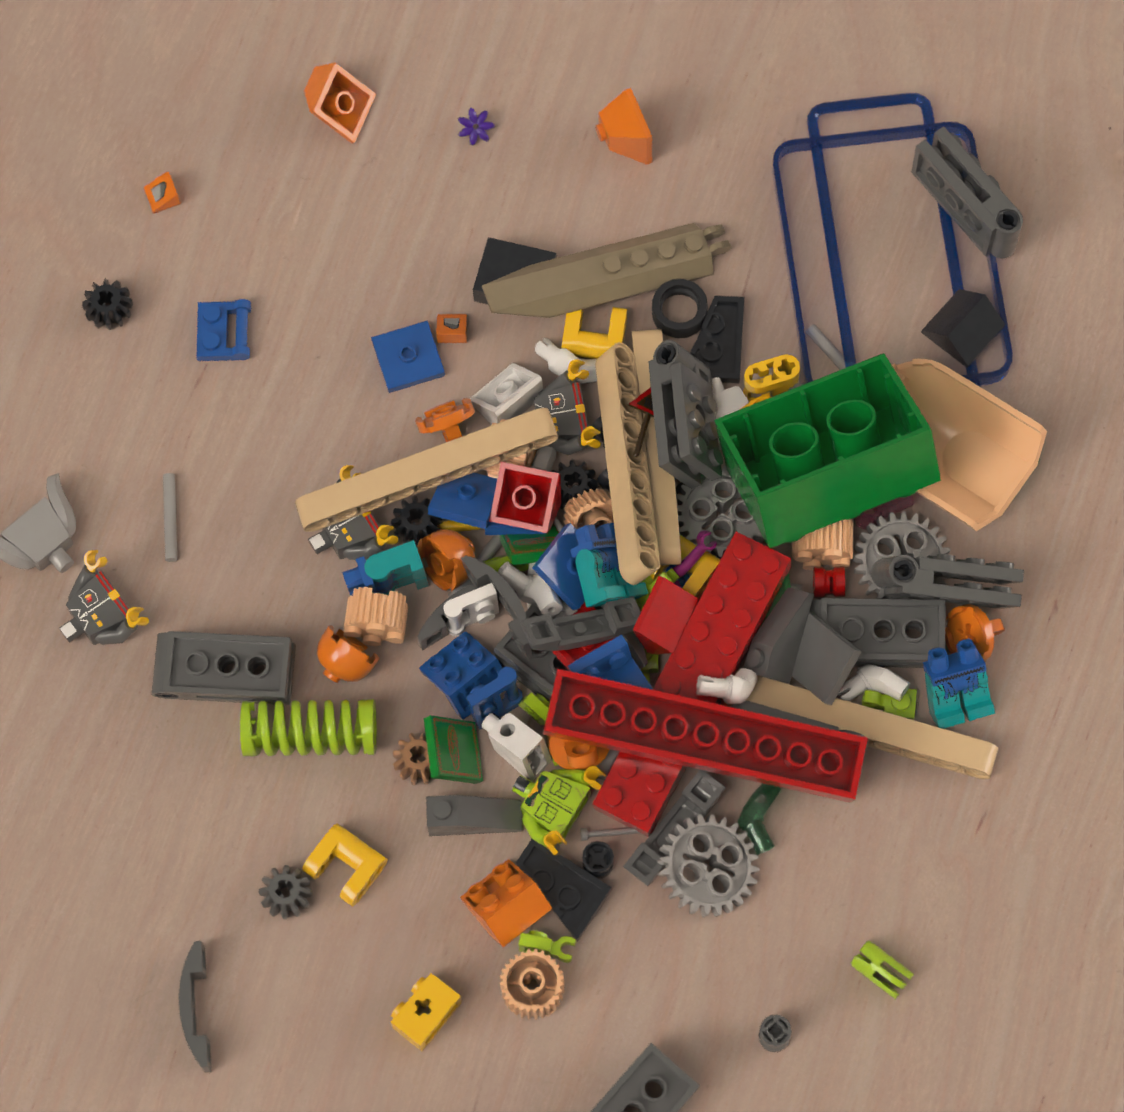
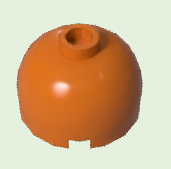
[417,529,475,591]
[317,625,380,683]

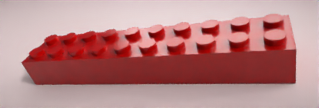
[592,531,791,837]
[543,669,868,803]

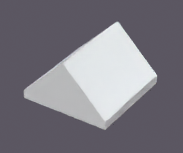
[469,363,543,425]

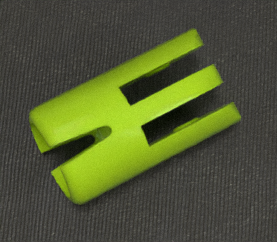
[851,940,914,1000]

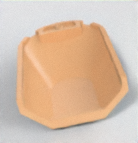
[892,359,1047,531]

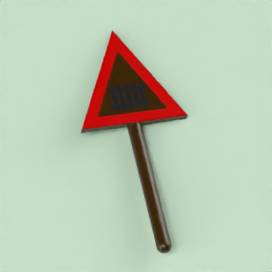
[627,387,654,457]

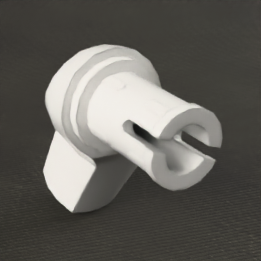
[535,338,597,384]
[498,561,562,617]
[838,664,910,702]
[696,668,757,704]

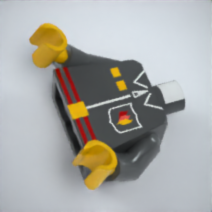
[534,359,601,455]
[308,465,398,560]
[59,550,149,645]

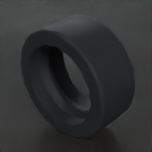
[652,279,708,338]

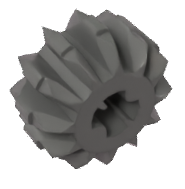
[259,865,313,920]

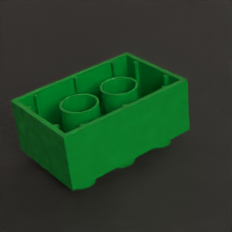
[714,353,941,549]

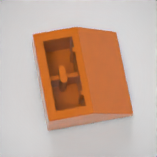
[460,859,553,947]

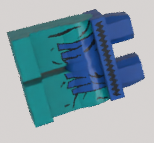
[570,523,649,608]
[342,540,429,596]
[923,639,995,729]

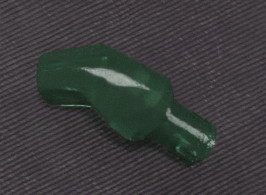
[737,783,782,855]

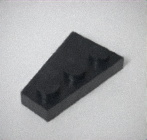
[690,295,744,383]
[516,839,612,942]

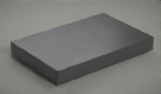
[792,610,861,705]

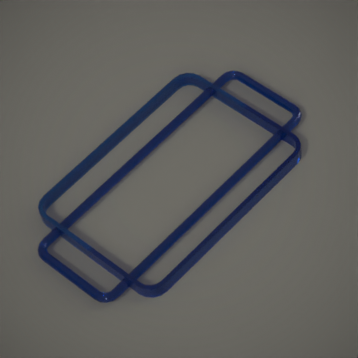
[772,93,1013,387]

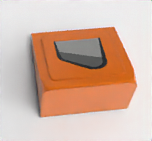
[143,171,181,214]
[436,314,467,343]

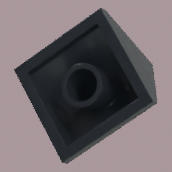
[921,289,1006,368]

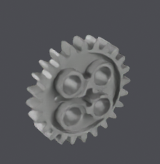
[676,466,764,559]
[852,511,951,600]
[657,814,759,917]

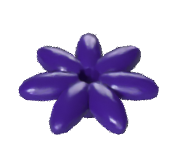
[458,108,495,145]

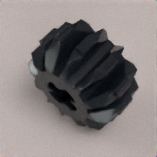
[82,278,133,330]
[551,459,599,509]
[391,495,443,548]

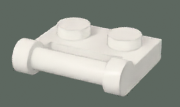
[443,583,499,636]

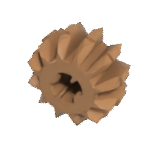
[393,732,431,785]

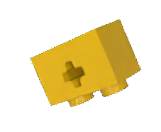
[391,973,462,1051]

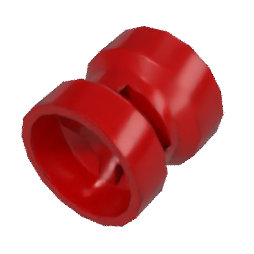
[813,567,845,597]

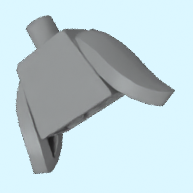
[0,473,76,573]

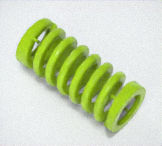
[240,699,377,756]

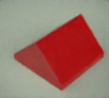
[489,462,561,533]
[633,576,699,654]

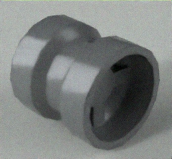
[759,1015,792,1052]

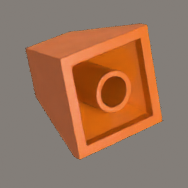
[304,63,376,143]
[595,88,652,165]

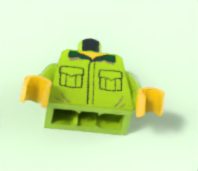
[512,766,606,855]

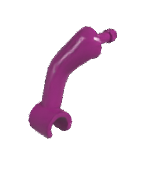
[673,530,717,588]

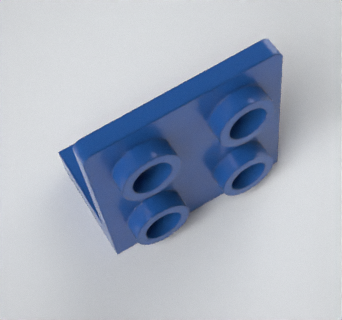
[419,631,502,720]
[568,634,653,690]

